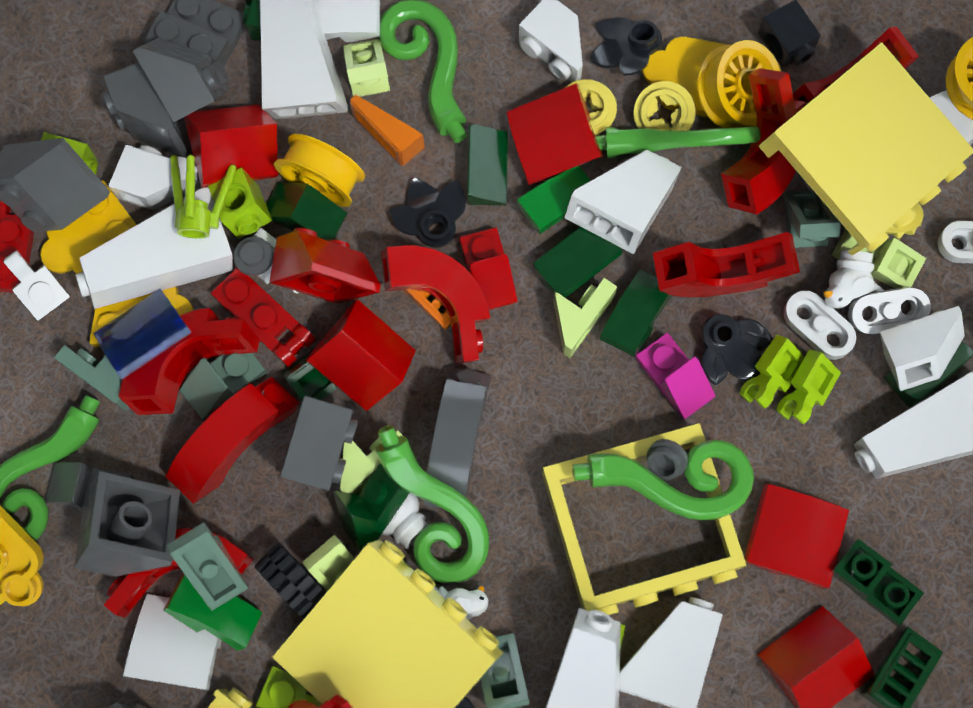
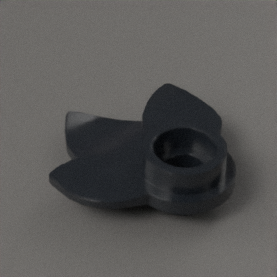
[590,17,662,76]
[390,178,466,248]
[701,314,773,385]

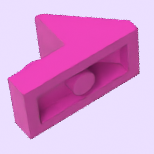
[635,333,716,420]

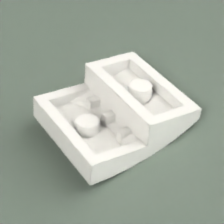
[314,0,380,42]
[123,594,222,690]

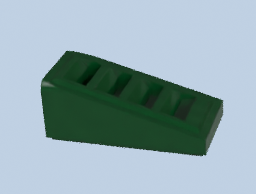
[860,627,943,708]

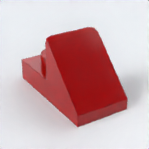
[459,227,518,310]

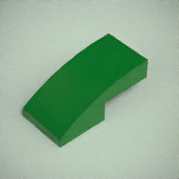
[517,166,591,235]
[163,574,263,651]

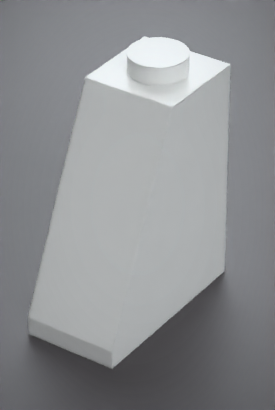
[564,150,682,254]
[619,597,723,708]

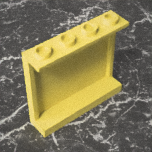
[759,43,973,256]
[273,539,504,708]

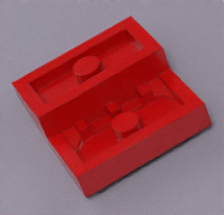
[506,83,603,185]
[744,484,849,589]

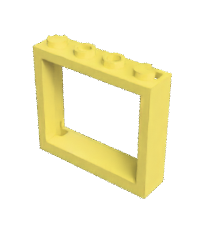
[542,423,746,616]

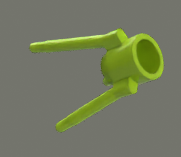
[170,155,237,239]

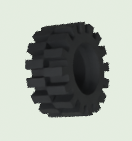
[254,542,327,619]

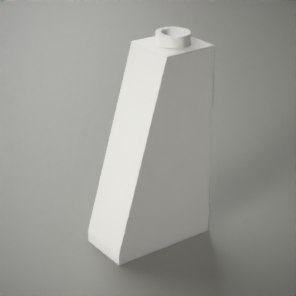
[260,0,348,119]
[75,187,233,309]
[854,371,973,479]
[545,608,620,708]

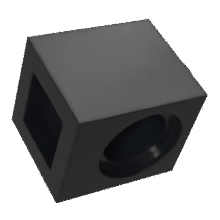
[758,0,821,68]

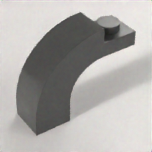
[423,368,491,508]

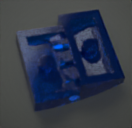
[93,289,191,379]

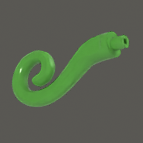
[378,0,467,143]
[595,126,761,158]
[0,395,100,541]
[375,425,489,583]
[572,440,754,520]

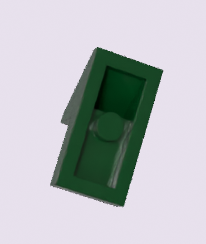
[334,463,409,552]

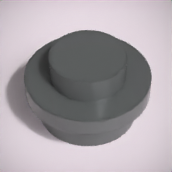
[234,237,274,276]
[647,439,688,480]

